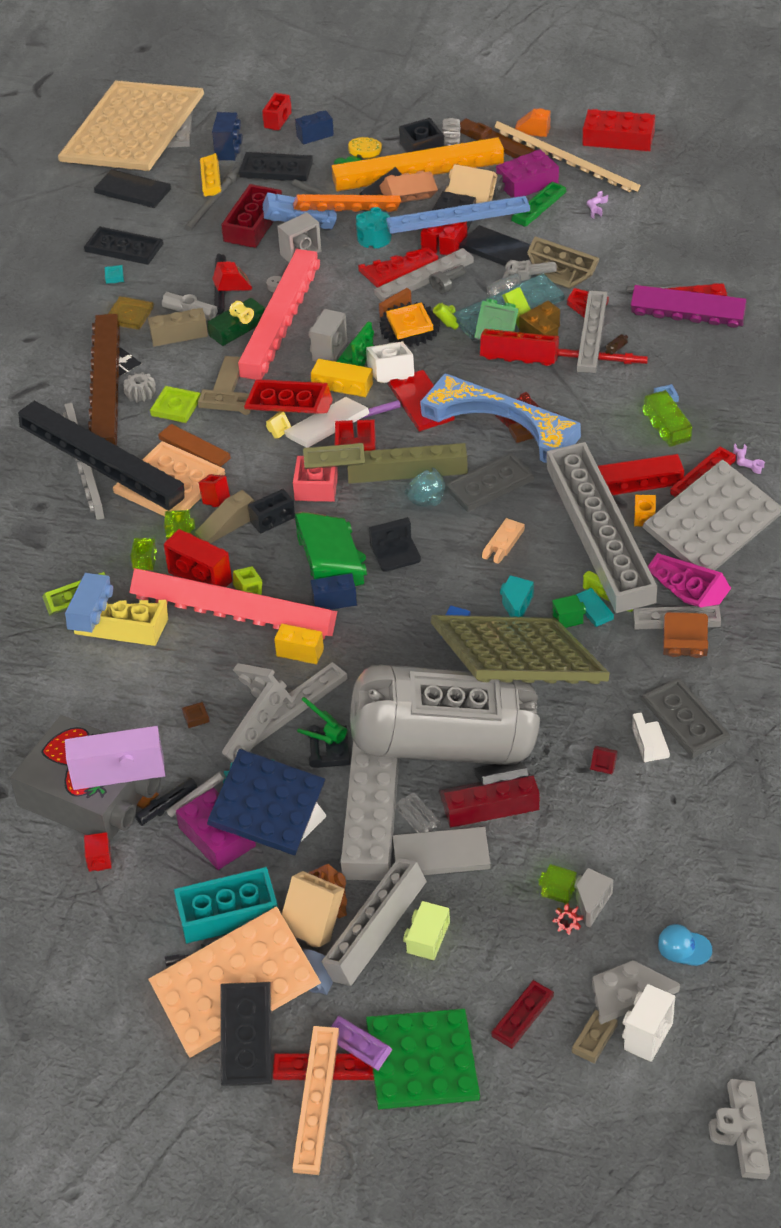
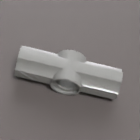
[162,292,217,320]

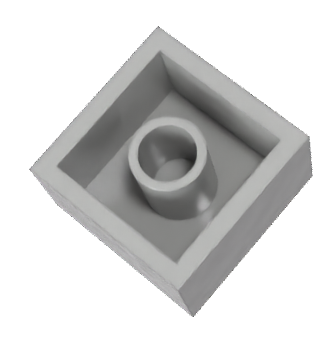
[277,212,322,262]
[309,309,348,362]

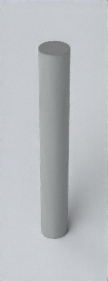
[166,771,226,817]

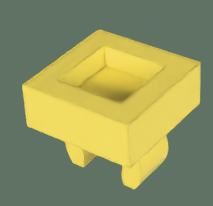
[266,412,291,438]

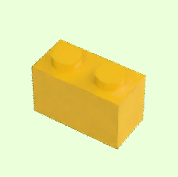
[274,624,324,664]

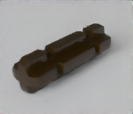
[605,334,628,355]

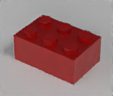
[164,529,232,587]

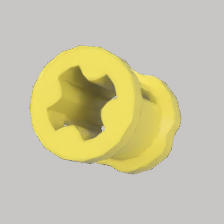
[229,300,254,324]

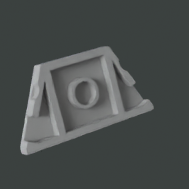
[592,960,680,1024]

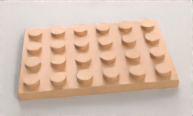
[149,906,321,1058]

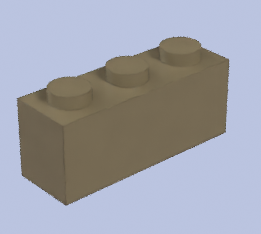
[148,308,208,347]

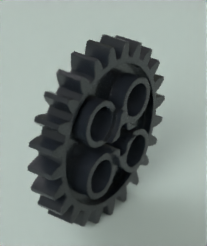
[380,302,440,347]

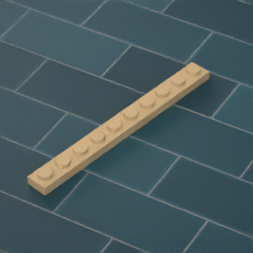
[495,121,641,192]

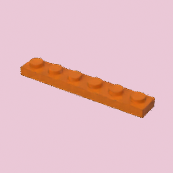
[293,194,401,212]

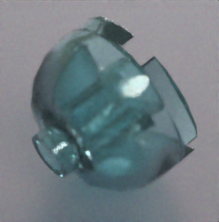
[405,468,445,507]

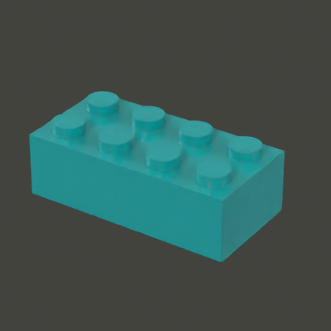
[174,867,278,944]

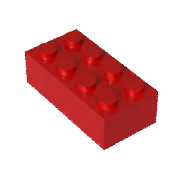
[583,109,655,151]

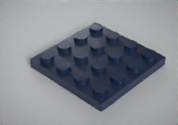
[207,749,325,856]

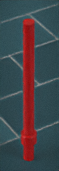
[558,349,648,365]

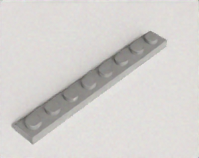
[62,403,104,520]

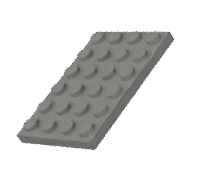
[642,459,781,570]

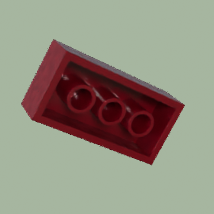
[221,184,282,248]

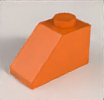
[515,108,551,137]

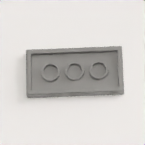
[393,827,490,875]

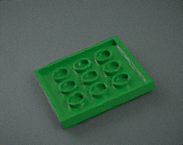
[366,1009,480,1110]

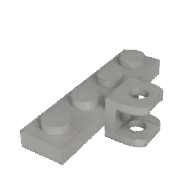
[708,1079,771,1180]

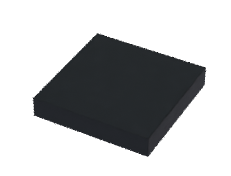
[474,762,528,785]

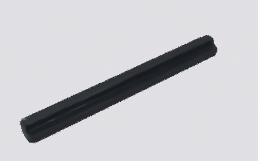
[214,253,226,315]

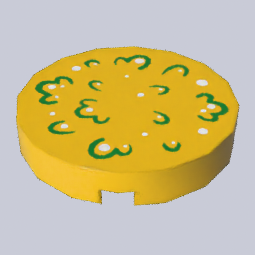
[348,137,382,158]

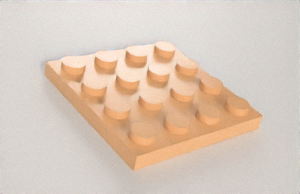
[113,441,225,522]

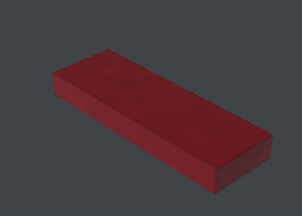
[491,980,554,1049]

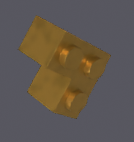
[519,301,560,336]

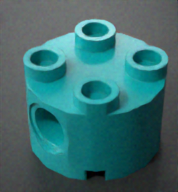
[356,207,392,249]

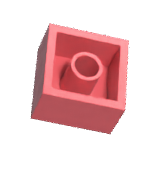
[293,456,338,502]

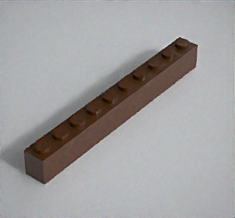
[88,313,120,446]

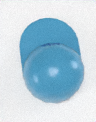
[658,924,712,966]

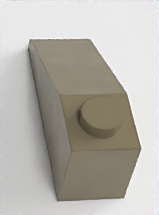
[195,490,254,544]

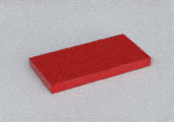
[388,370,454,431]

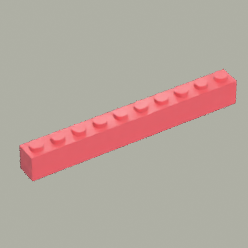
[238,249,320,380]
[129,568,338,639]

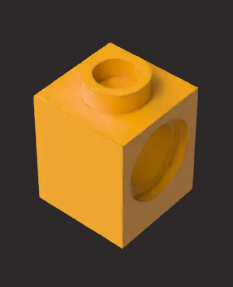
[634,495,656,527]

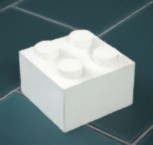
[366,342,414,383]
[622,984,675,1062]

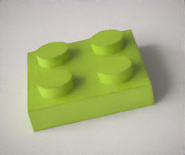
[150,386,201,423]

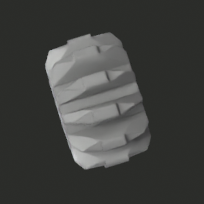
[442,118,460,146]
[124,372,156,403]

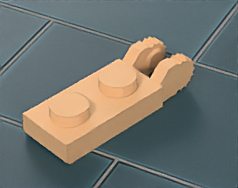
[482,518,525,564]

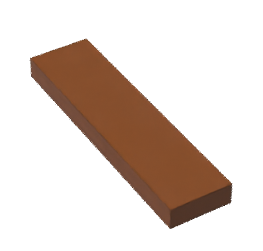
[158,424,231,467]

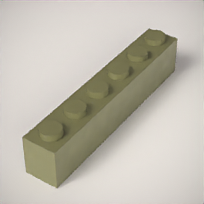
[347,443,468,484]

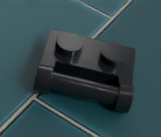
[307,725,350,768]

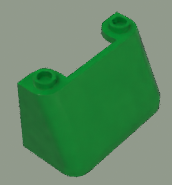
[295,512,367,586]

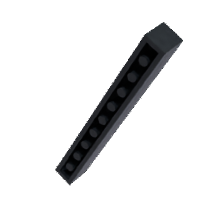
[18,400,185,511]

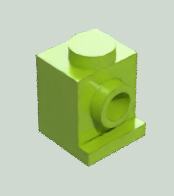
[233,566,262,595]

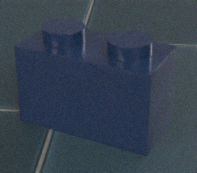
[295,110,334,145]
[311,573,357,610]

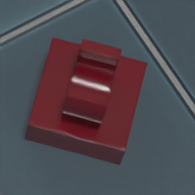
[590,746,618,775]

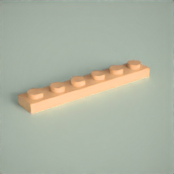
[292,1026,339,1175]

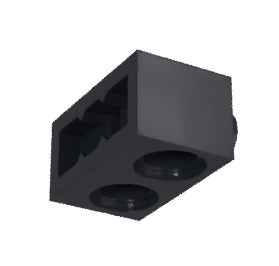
[248,489,295,534]

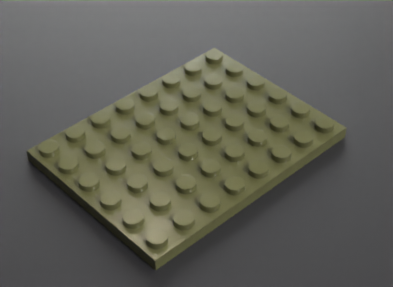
[431,615,610,684]

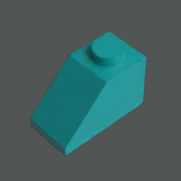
[500,575,534,617]

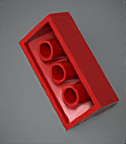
[244,379,333,413]

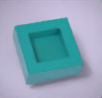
[104,265,124,284]

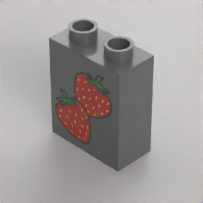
[10,715,161,842]

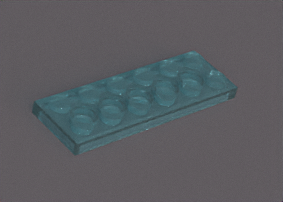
[452,273,565,341]

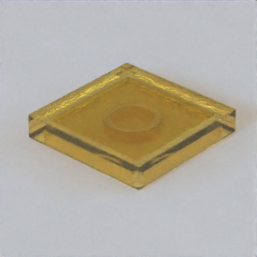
[108,296,154,330]

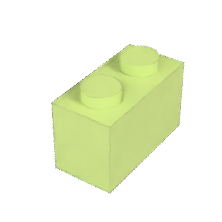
[403,901,450,960]

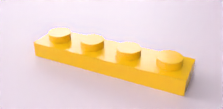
[200,153,221,197]

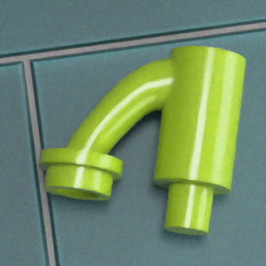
[433,303,459,330]

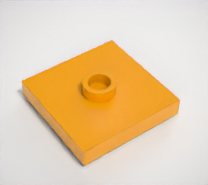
[386,303,433,339]

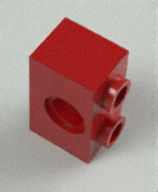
[262,93,292,130]

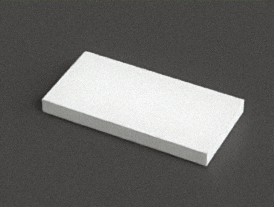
[284,397,369,448]

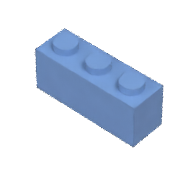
[65,573,113,633]

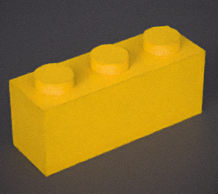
[311,359,373,397]

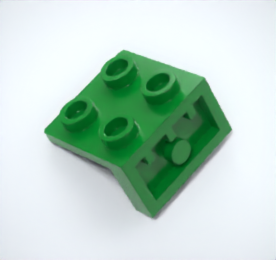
[336,321,375,367]

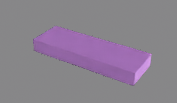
[331,1015,393,1070]

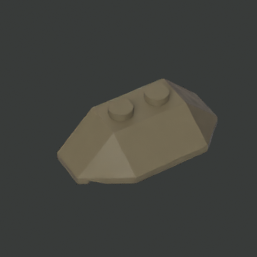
[527,236,600,289]

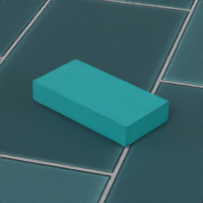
[577,588,614,627]

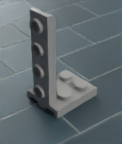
[222,663,297,764]

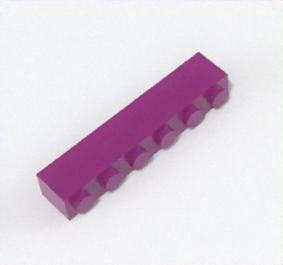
[631,285,747,328]

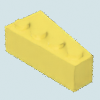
[74,600,168,646]

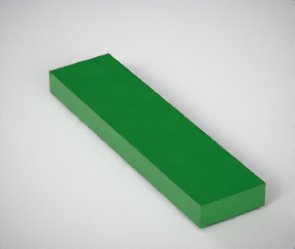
[511,181,566,227]

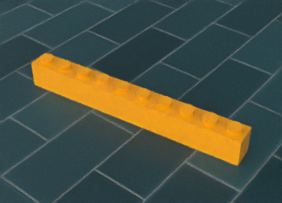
[332,137,504,191]

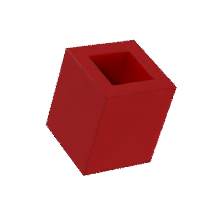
[198,474,230,507]
[84,832,112,872]

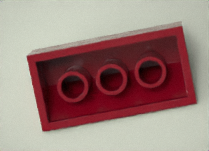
[439,773,540,828]

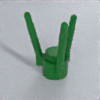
[297,697,347,745]

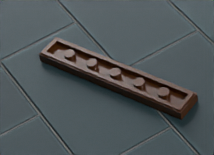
[460,118,536,159]

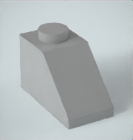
[574,868,613,927]

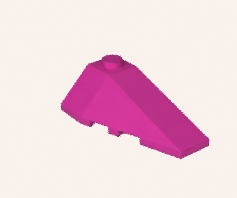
[648,553,731,607]

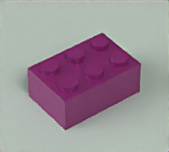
[496,149,559,198]
[176,787,256,870]

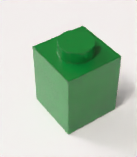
[552,594,586,628]

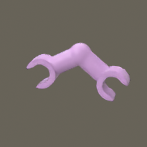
[587,191,608,218]
[733,444,765,474]

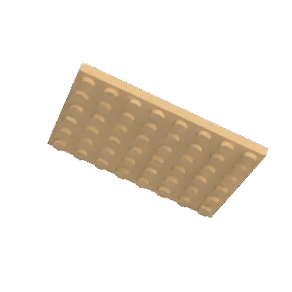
[58,81,204,171]

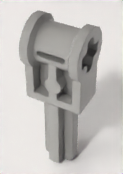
[503,260,557,284]

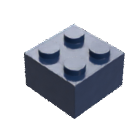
[212,112,243,161]

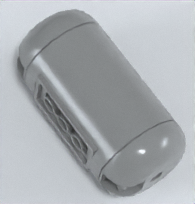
[350,664,540,765]

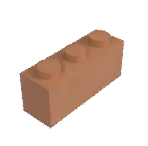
[379,171,438,203]

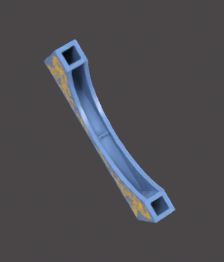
[420,373,581,463]

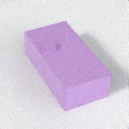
[65,726,165,790]

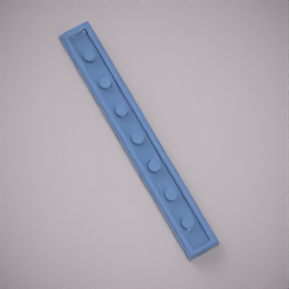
[386,196,530,234]

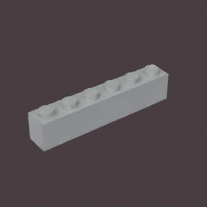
[321,858,427,986]

